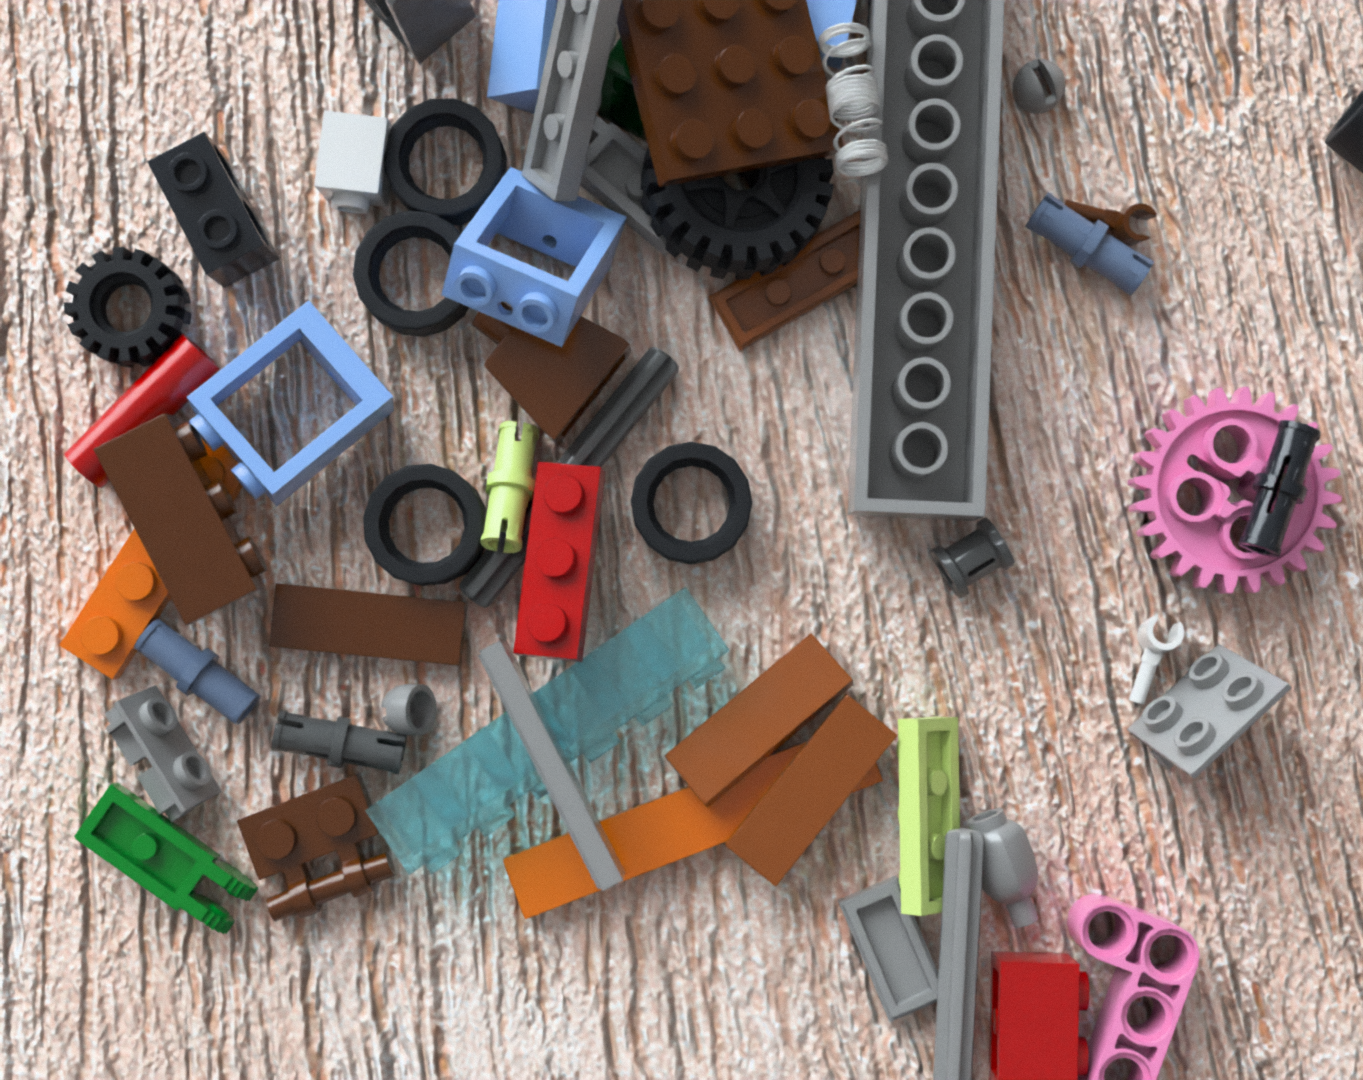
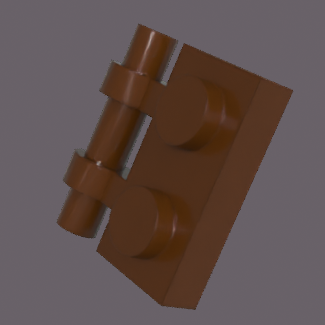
[237,773,396,922]

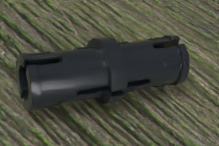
[1238,420,1321,557]

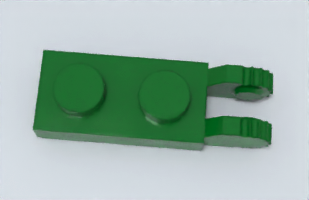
[74,782,258,934]

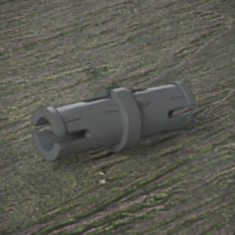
[272,710,407,775]

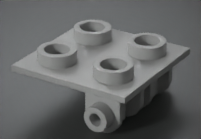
[1127,644,1292,779]

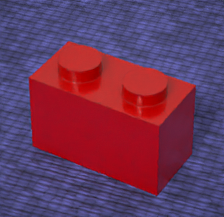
[989,951,1090,1080]

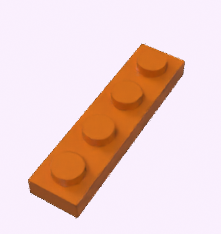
[59,439,243,679]

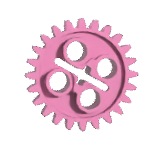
[1127,387,1342,594]

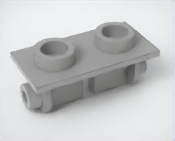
[105,685,222,823]

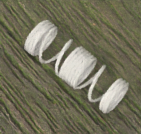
[819,23,889,177]

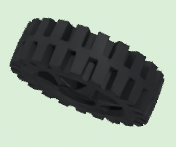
[640,146,834,280]

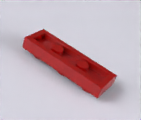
[513,462,606,662]

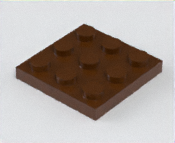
[617,0,843,187]

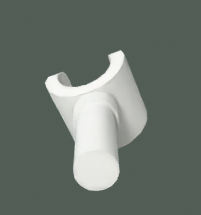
[1129,614,1184,705]

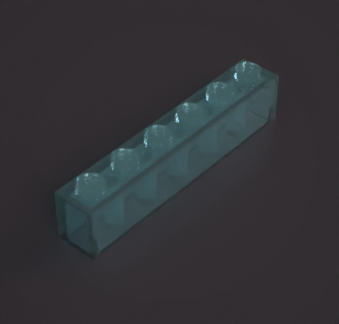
[365,587,730,875]

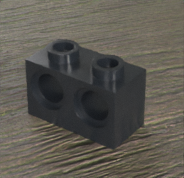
[147,132,279,288]

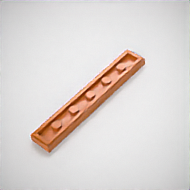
[502,739,883,919]

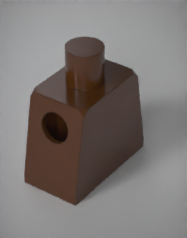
[472,302,632,446]

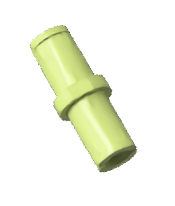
[480,421,540,553]

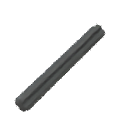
[459,347,679,608]

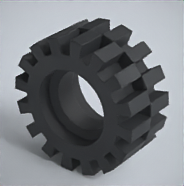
[64,247,192,368]

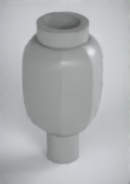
[967,808,1039,928]

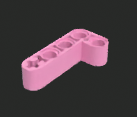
[1067,894,1200,1080]

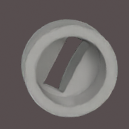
[1012,59,1065,114]
[381,684,436,736]

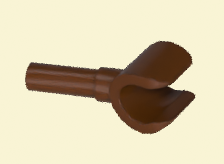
[1065,199,1156,246]

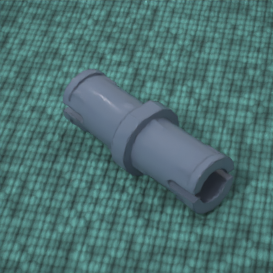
[1025,192,1154,296]
[134,619,261,725]

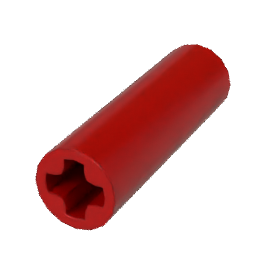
[64,333,220,489]

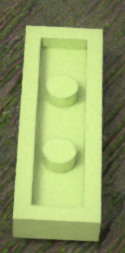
[897,716,960,916]

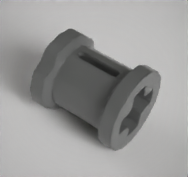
[930,517,1015,598]

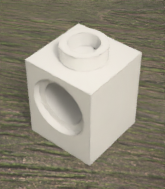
[314,110,392,214]

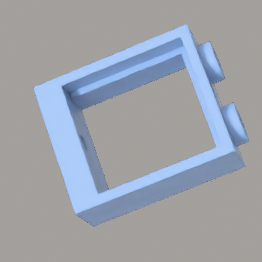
[441,167,627,347]
[187,300,394,507]

